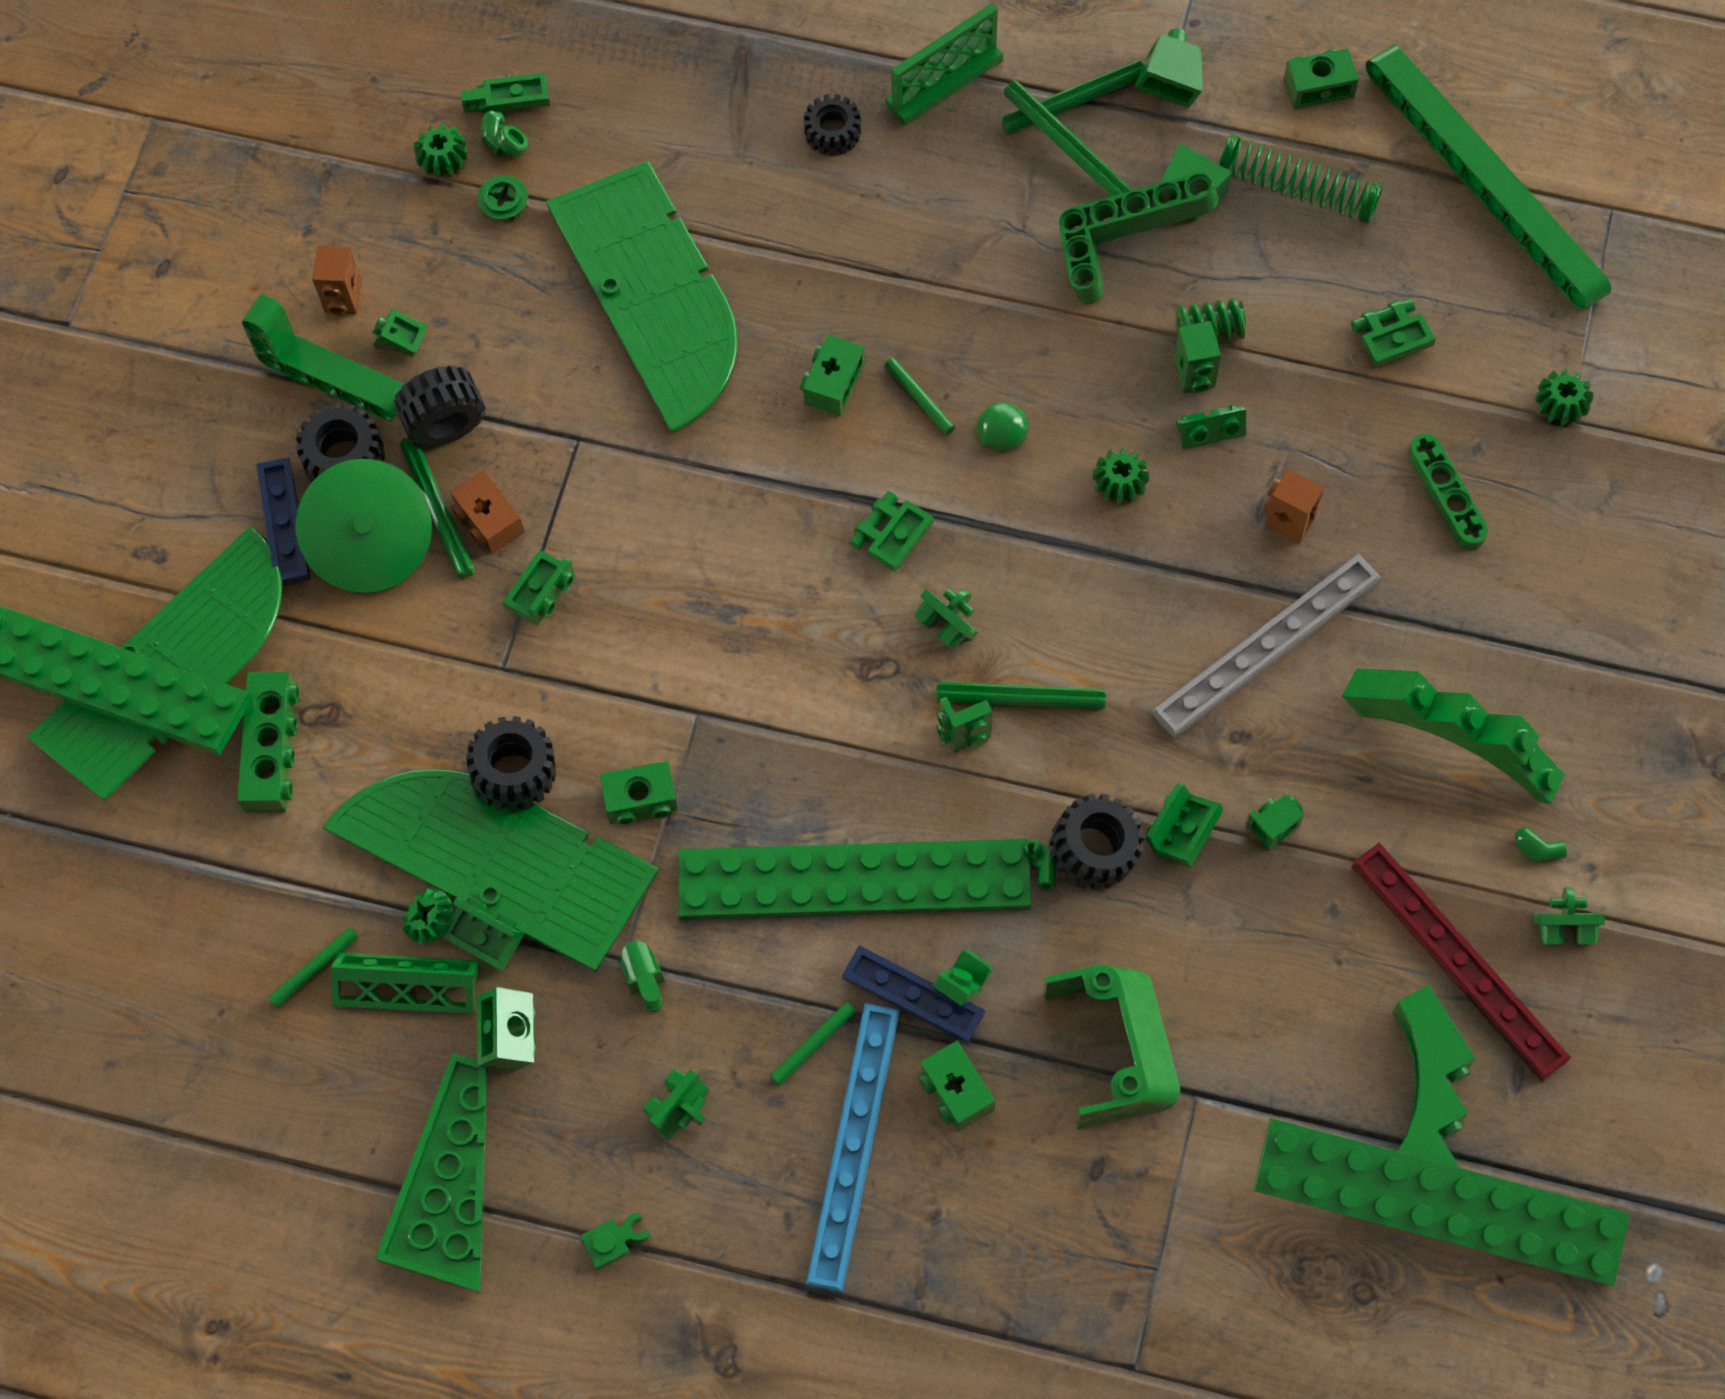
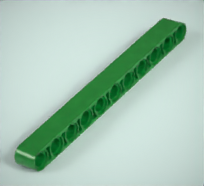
[1365,45,1612,311]

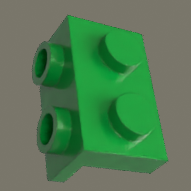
[502,549,575,626]
[936,697,992,753]
[1146,782,1224,868]
[441,896,524,971]

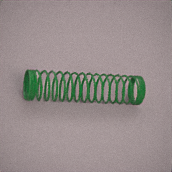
[1219,134,1383,224]

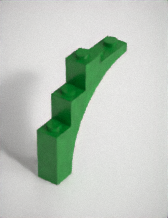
[1342,668,1565,804]
[1393,985,1476,1168]

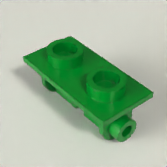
[1176,404,1246,449]

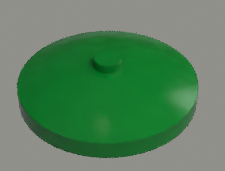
[296,459,432,594]

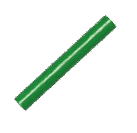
[884,358,955,435]
[268,927,359,1008]
[770,1002,856,1086]

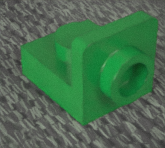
[372,308,428,357]
[933,949,993,1006]

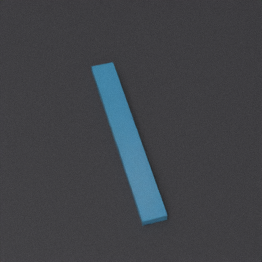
[806,1003,900,1294]

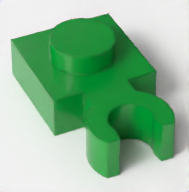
[580,1213,651,1271]

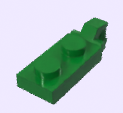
[461,72,550,113]

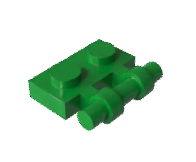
[1351,299,1436,368]
[849,491,934,573]

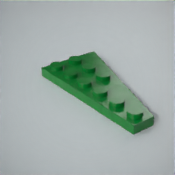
[375,1053,488,1294]

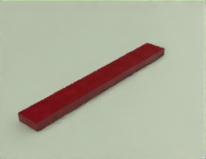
[1351,842,1572,1082]

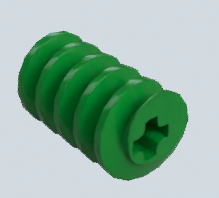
[1175,298,1246,342]

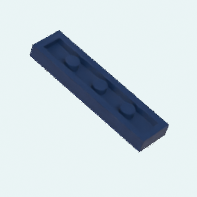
[256,457,311,586]
[842,945,985,1044]

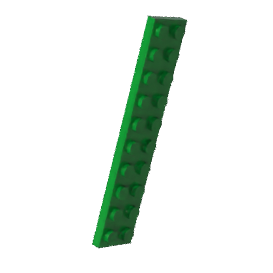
[0,606,253,756]
[679,839,1031,920]
[1252,1118,1630,1286]

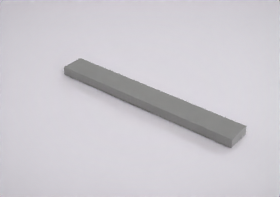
[1152,553,1381,739]

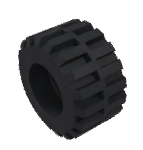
[394,366,486,447]
[296,403,385,482]
[466,716,556,812]
[1049,794,1145,890]

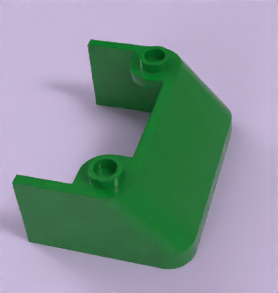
[1043,965,1180,1129]

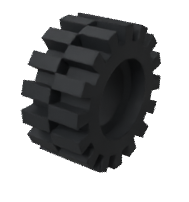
[804,94,861,156]

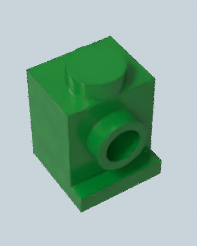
[1246,794,1304,851]

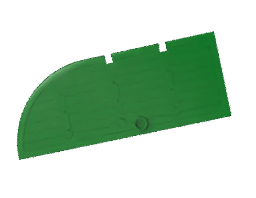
[546,161,738,433]
[27,526,282,801]
[322,769,660,972]

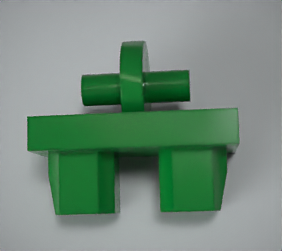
[914,588,978,649]
[1533,887,1605,945]
[643,1069,709,1141]

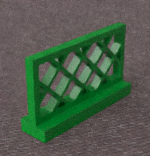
[885,3,1003,126]

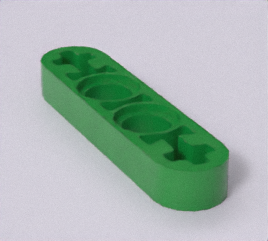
[1409,434,1488,550]

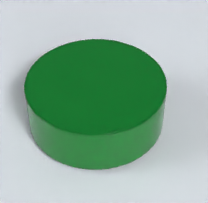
[496,126,528,157]

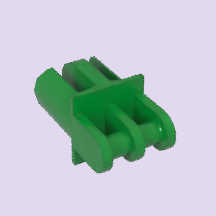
[621,941,665,1012]

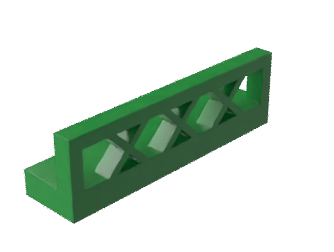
[331,953,479,1014]

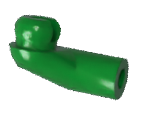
[480,110,505,156]
[1515,827,1567,862]
[1023,839,1057,891]

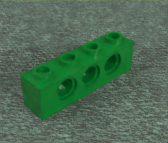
[237,672,300,813]

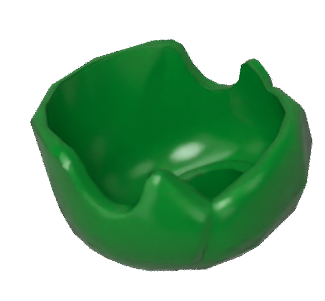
[975,402,1029,452]

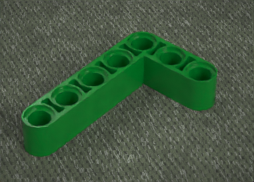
[1059,173,1219,304]
[241,294,403,422]

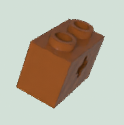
[312,246,362,316]
[1264,469,1324,543]
[450,470,525,554]

